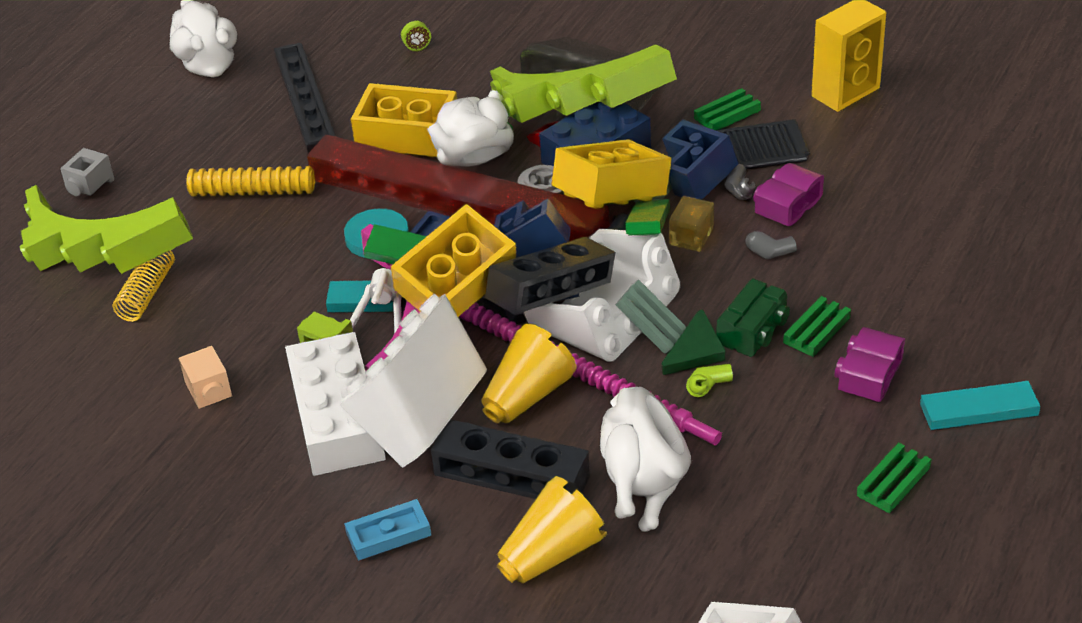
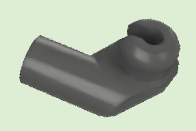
[745,231,797,259]

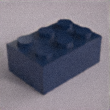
[539,102,651,166]

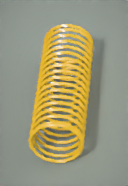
[112,250,175,322]

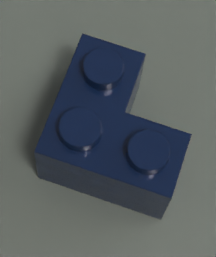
[662,120,739,204]
[494,199,571,258]

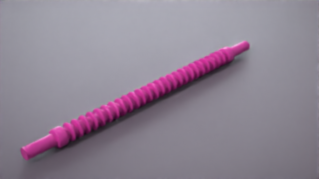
[459,302,722,446]

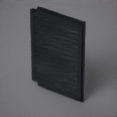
[715,119,810,169]

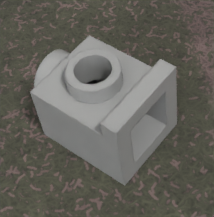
[60,148,115,196]

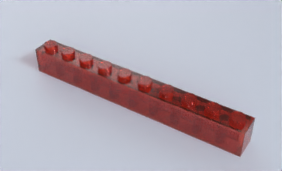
[307,134,609,242]

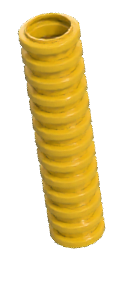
[187,166,315,197]

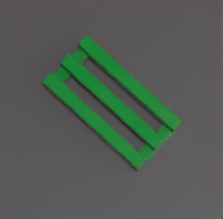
[694,88,761,130]
[783,296,851,357]
[857,442,931,514]

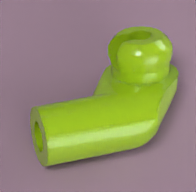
[686,364,733,397]

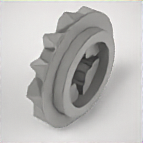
[518,165,564,202]

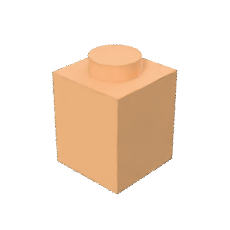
[179,346,232,409]

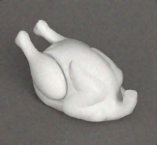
[170,0,237,77]
[427,90,514,167]
[600,387,691,532]

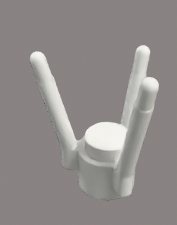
[350,268,402,333]

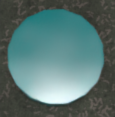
[344,208,409,258]

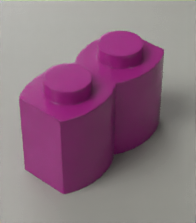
[753,163,824,226]
[834,327,905,402]

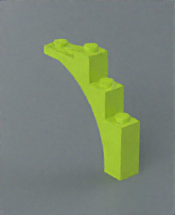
[490,44,677,123]
[20,185,193,274]

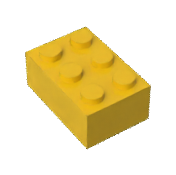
[812,0,887,112]
[351,83,457,157]
[551,139,672,208]
[391,204,516,317]

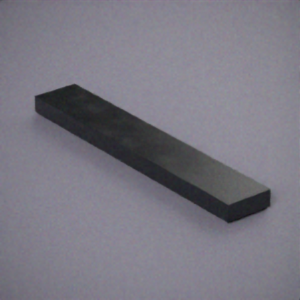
[274,43,338,154]

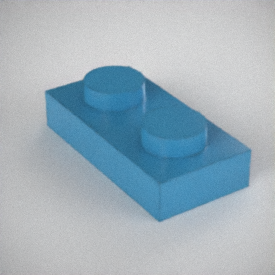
[344,499,432,561]

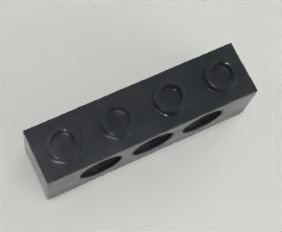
[485,237,616,315]
[431,419,590,499]

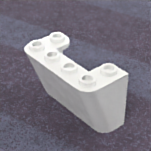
[524,229,680,362]
[340,294,487,468]

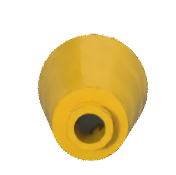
[481,324,577,423]
[497,476,607,583]

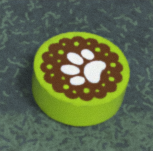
[401,21,431,51]

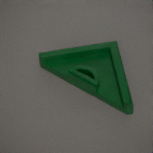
[662,310,726,375]

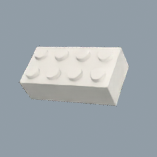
[285,332,386,476]

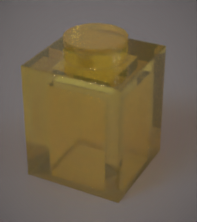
[669,196,714,252]

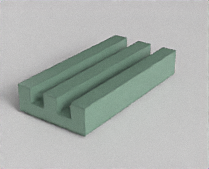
[615,279,686,354]

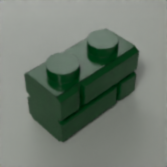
[716,278,790,357]

